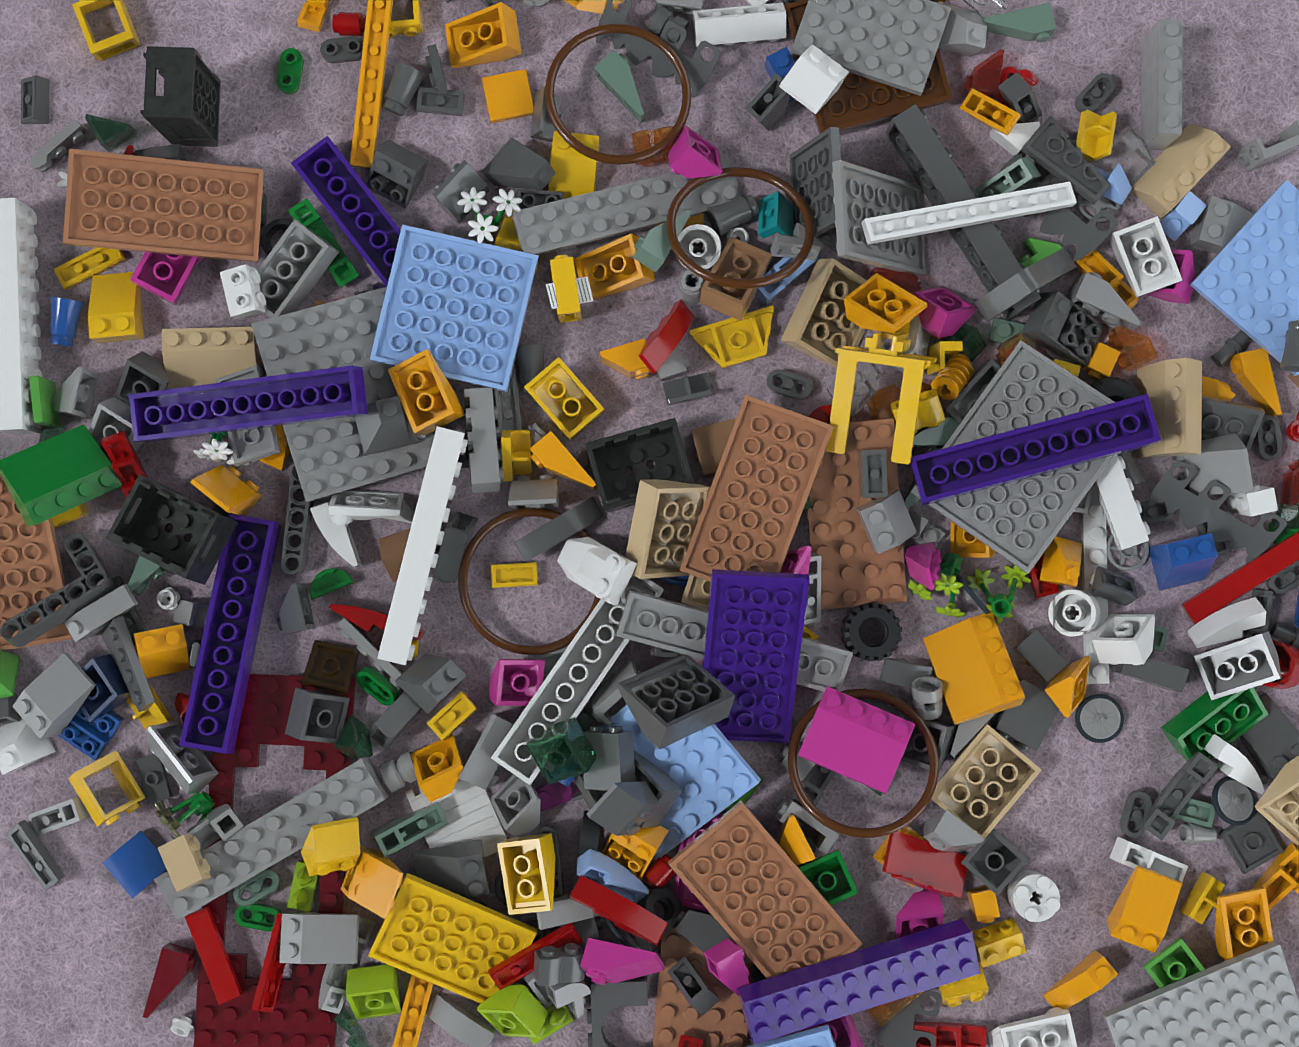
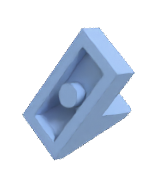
[1094,163,1132,205]
[1160,191,1207,241]

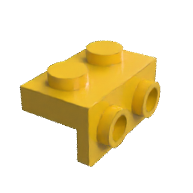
[972,918,1026,968]
[938,962,989,1007]

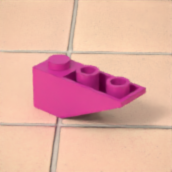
[905,542,942,590]
[704,938,750,996]

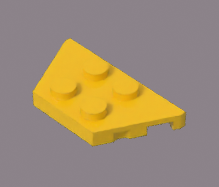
[689,305,774,369]

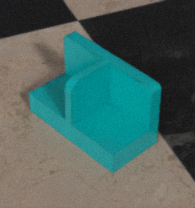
[758,191,794,239]

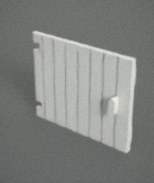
[405,778,508,857]

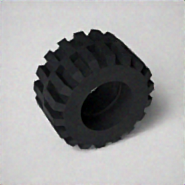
[841,603,903,661]

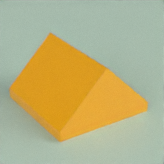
[1045,656,1090,718]

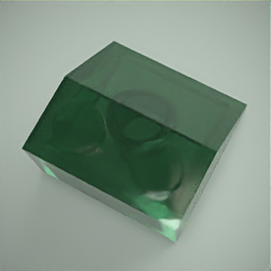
[526,717,597,784]

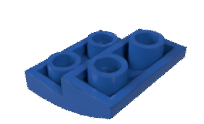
[58,708,124,760]
[102,831,167,899]

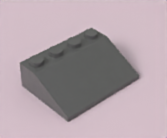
[617,654,735,749]

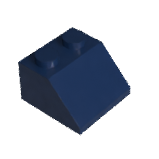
[80,654,131,722]

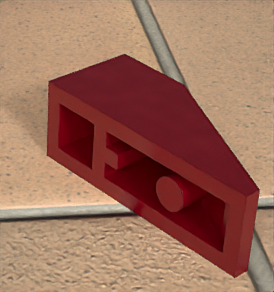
[143,943,197,1018]

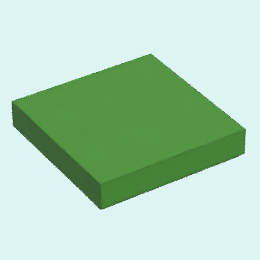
[29,376,60,428]

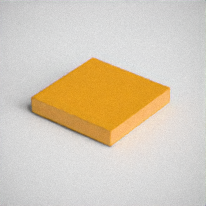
[482,69,534,124]

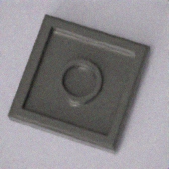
[1219,811,1284,874]

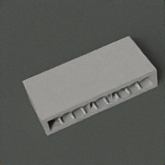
[1141,19,1183,150]

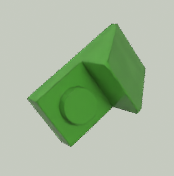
[1018,238,1062,268]

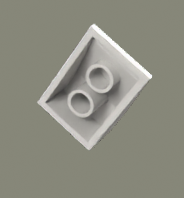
[1109,216,1182,297]

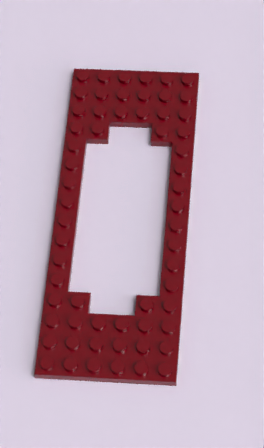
[194,674,356,1047]

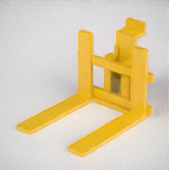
[826,319,937,464]

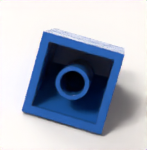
[1148,533,1218,591]

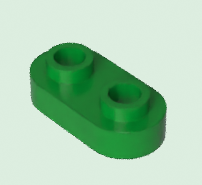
[276,48,304,95]
[356,667,399,706]
[235,903,282,932]

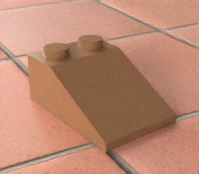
[700,237,772,321]

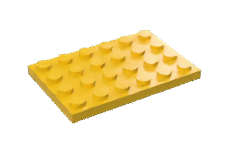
[368,873,537,1004]

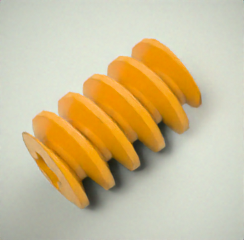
[931,353,974,400]

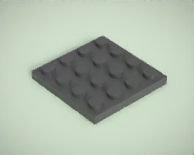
[789,127,842,237]

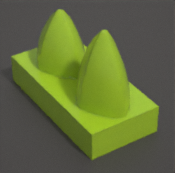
[287,860,319,912]
[529,1004,574,1045]

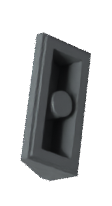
[21,75,50,124]
[1092,566,1138,606]

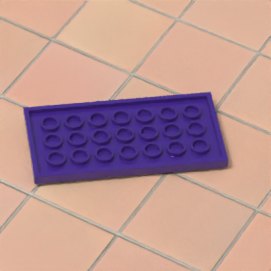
[703,569,810,743]

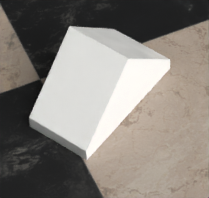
[990,121,1040,156]

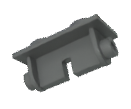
[1245,589,1276,636]

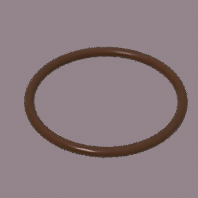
[545,24,691,165]
[666,167,815,289]
[458,508,601,655]
[788,689,939,838]

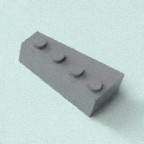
[464,387,504,493]

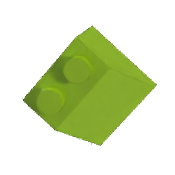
[346,964,402,1020]
[477,984,548,1038]

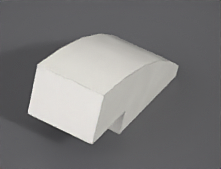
[310,502,362,567]
[1188,597,1266,648]
[1204,734,1265,794]
[1109,837,1188,882]

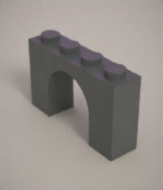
[587,976,648,1047]

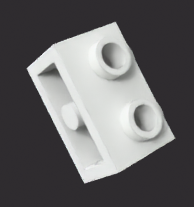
[220,264,266,320]
[1226,484,1278,516]

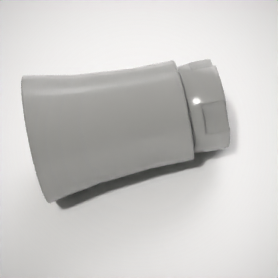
[675,270,704,305]

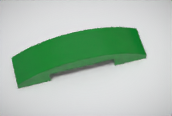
[288,198,360,288]

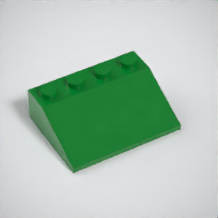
[0,424,122,527]

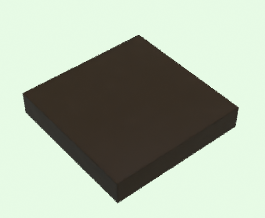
[301,640,360,695]

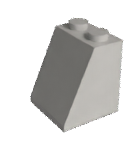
[1176,433,1254,495]

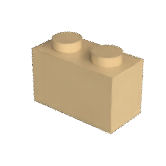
[158,834,211,892]

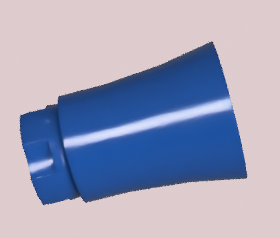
[49,297,84,347]

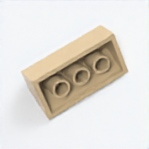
[1131,123,1231,218]

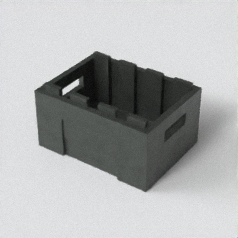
[140,46,221,147]
[585,418,694,513]
[106,475,238,585]

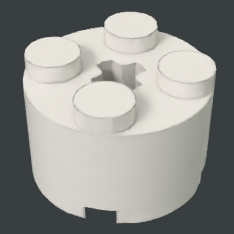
[676,224,721,269]
[1048,590,1101,636]
[1007,870,1060,922]

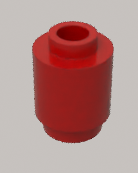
[332,12,366,36]
[645,854,675,889]

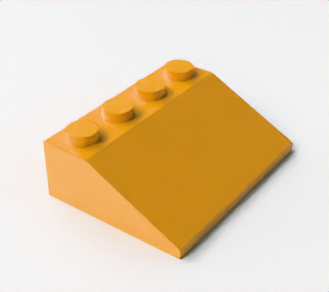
[923,612,1025,725]

